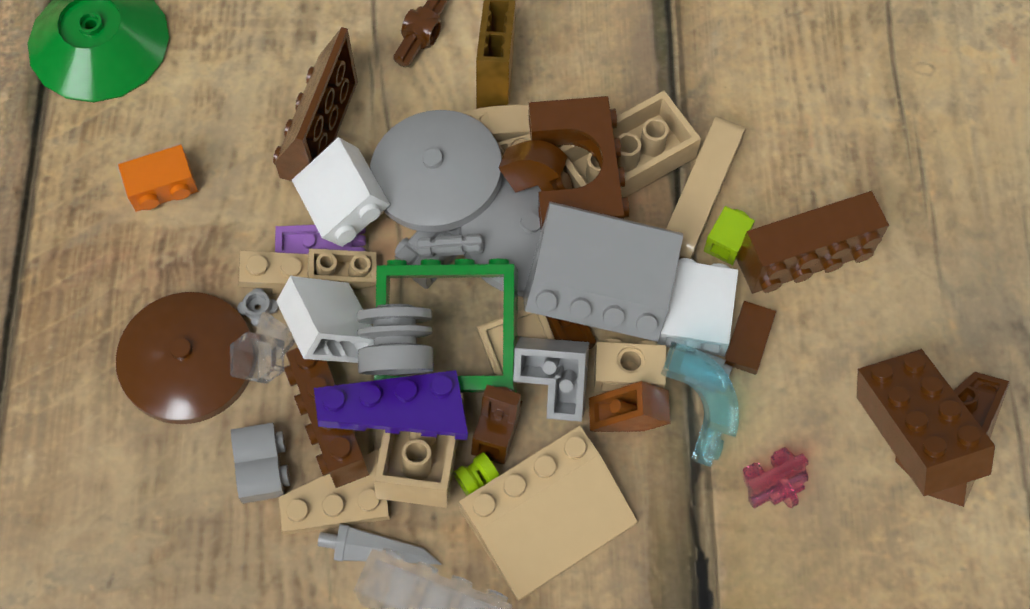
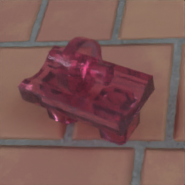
[743,447,809,509]

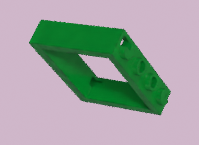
[374,258,518,393]

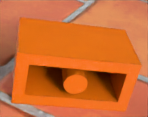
[118,144,199,212]

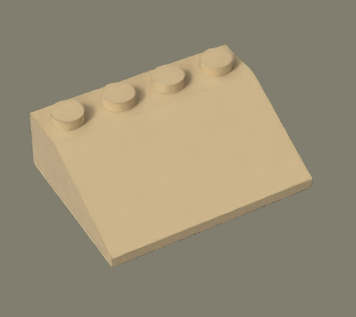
[459,425,638,601]

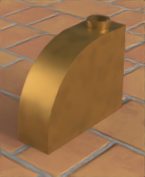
[476,0,516,109]

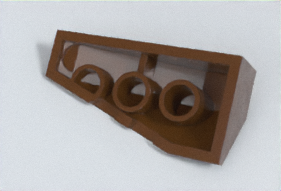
[895,372,1009,507]

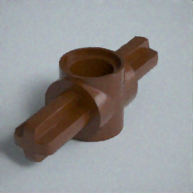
[393,0,449,67]

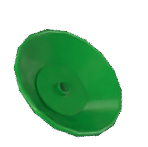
[27,0,170,103]

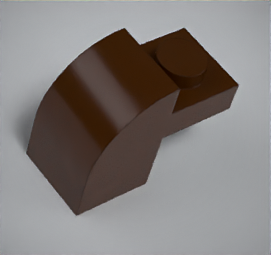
[498,140,573,193]
[471,385,523,465]

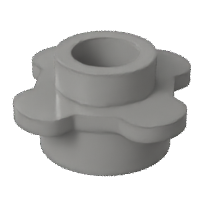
[238,288,278,327]

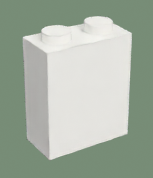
[292,137,390,247]
[657,258,738,356]
[276,276,374,363]

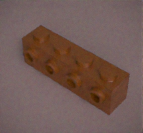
[284,348,369,488]

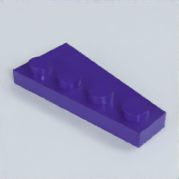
[314,370,468,440]

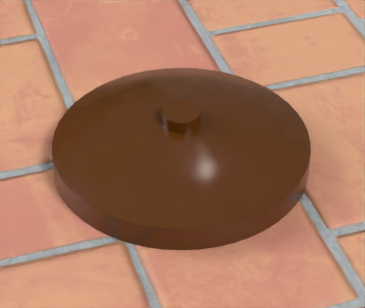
[116,292,255,424]

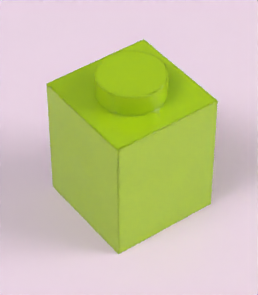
[703,206,755,266]

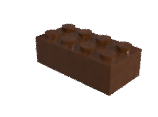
[737,191,889,294]
[856,349,995,496]

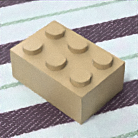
[374,393,463,508]

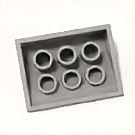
[523,202,683,342]

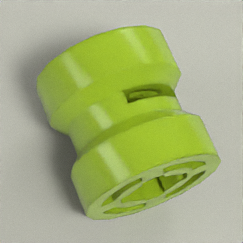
[453,452,500,496]

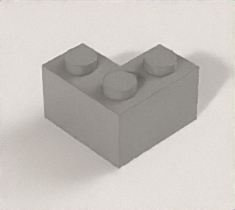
[513,337,589,422]

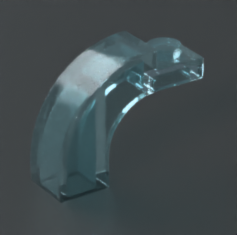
[661,341,739,467]

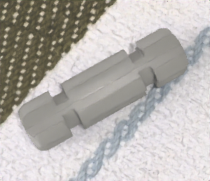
[417,234,484,257]

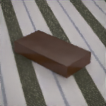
[725,301,776,375]

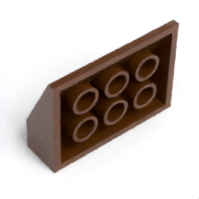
[273,27,358,181]

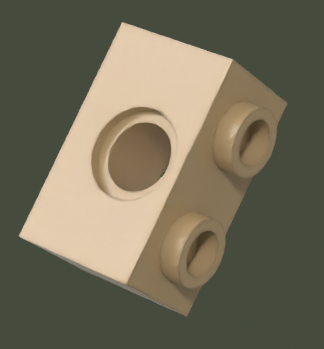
[594,339,666,393]

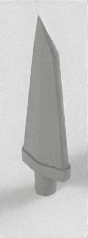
[318,524,442,565]

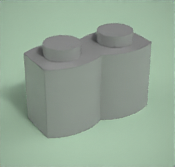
[231,423,290,504]

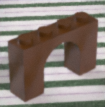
[528,96,629,230]

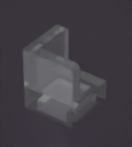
[230,332,284,384]

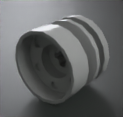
[357,304,434,375]

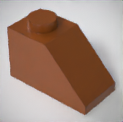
[589,381,671,432]

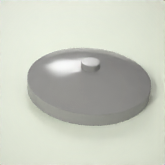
[370,110,503,232]
[458,175,541,297]

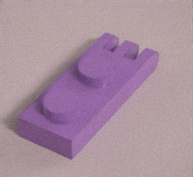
[275,225,366,254]

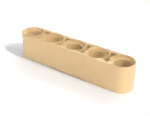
[666,117,746,259]

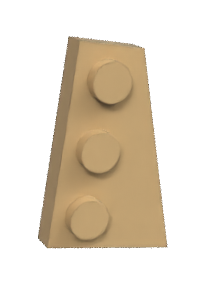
[278,448,390,535]

